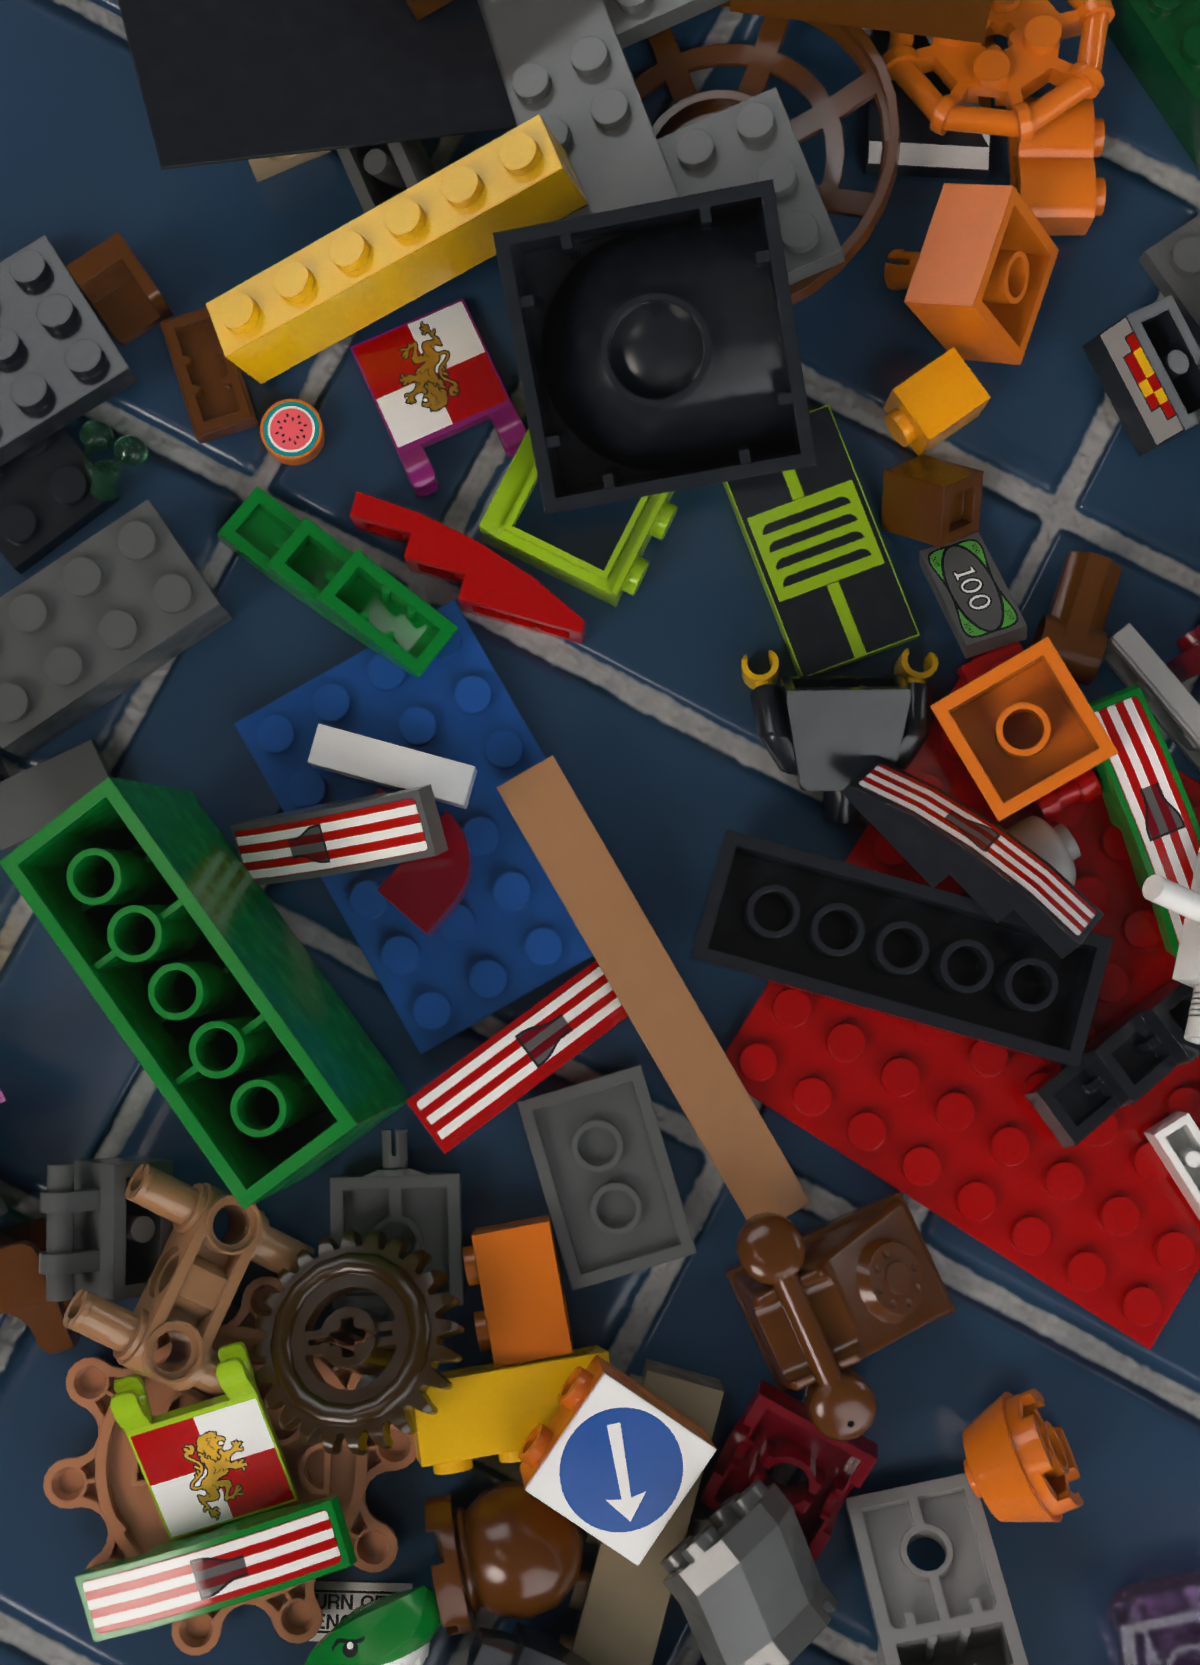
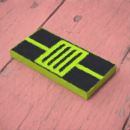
[722,404,920,676]

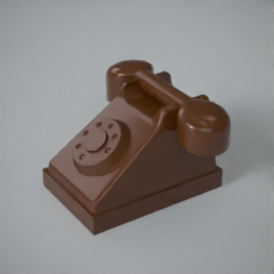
[724,1190,956,1441]

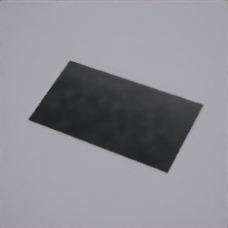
[117,0,517,170]

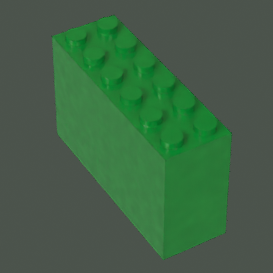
[0,777,411,1210]

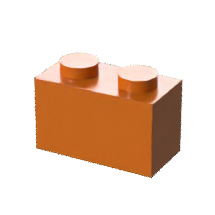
[463,1214,573,1368]

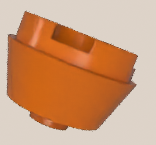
[962,1388,1084,1522]

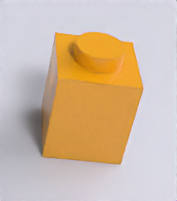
[883,347,991,456]

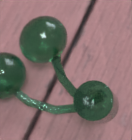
[79,420,148,501]

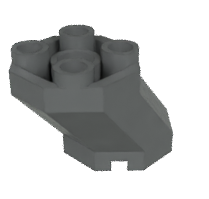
[660,1479,840,1665]

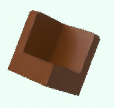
[66,232,173,346]
[881,455,984,548]

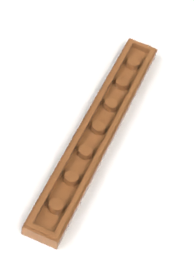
[496,755,811,1220]

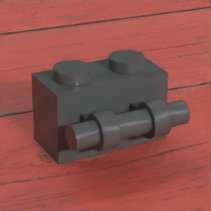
[39,1156,173,1302]

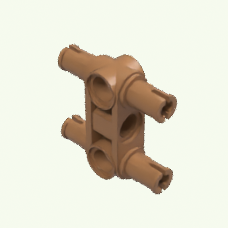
[63,1163,315,1396]

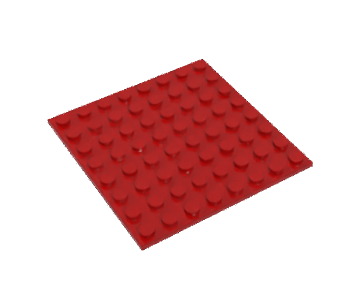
[725,652,1200,1350]

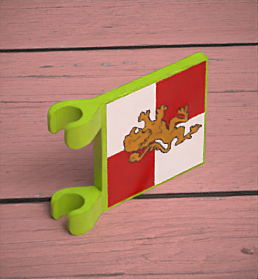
[110,1342,298,1540]

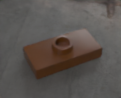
[160,307,260,444]

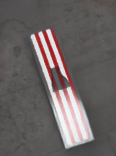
[230,784,448,885]

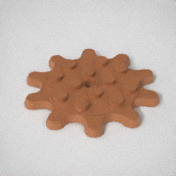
[43,1276,416,1656]

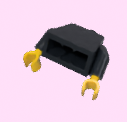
[741,648,939,824]

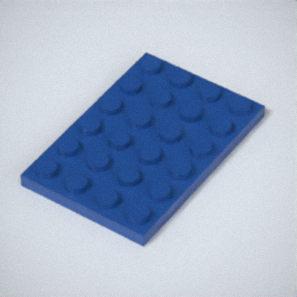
[234,600,593,1055]

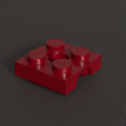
[697,1380,878,1562]

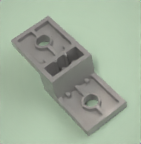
[845,1473,1029,1665]

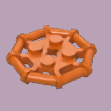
[882,0,1115,143]

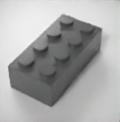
[0,499,233,758]

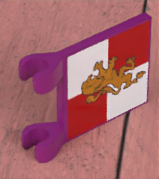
[350,298,526,498]

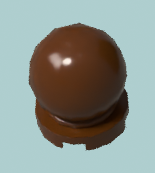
[424,1481,584,1636]

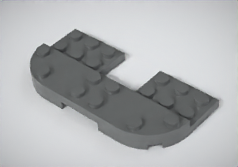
[477,0,845,285]

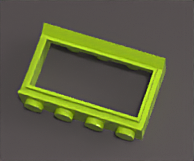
[479,428,678,607]

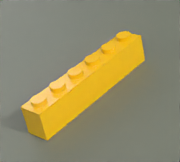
[206,114,588,384]

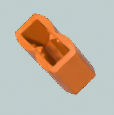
[1008,98,1106,236]

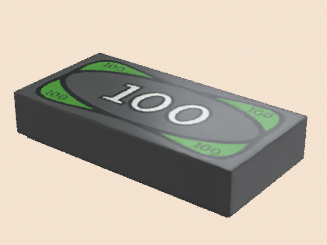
[919,532,1027,659]

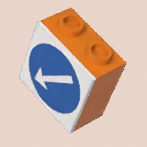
[518,1355,717,1566]

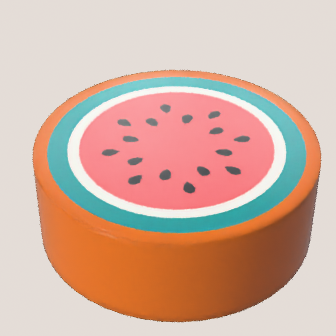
[260,399,325,466]

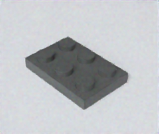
[517,1064,697,1291]

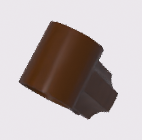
[1030,551,1122,686]

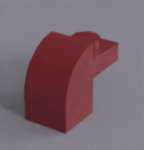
[373,788,473,936]

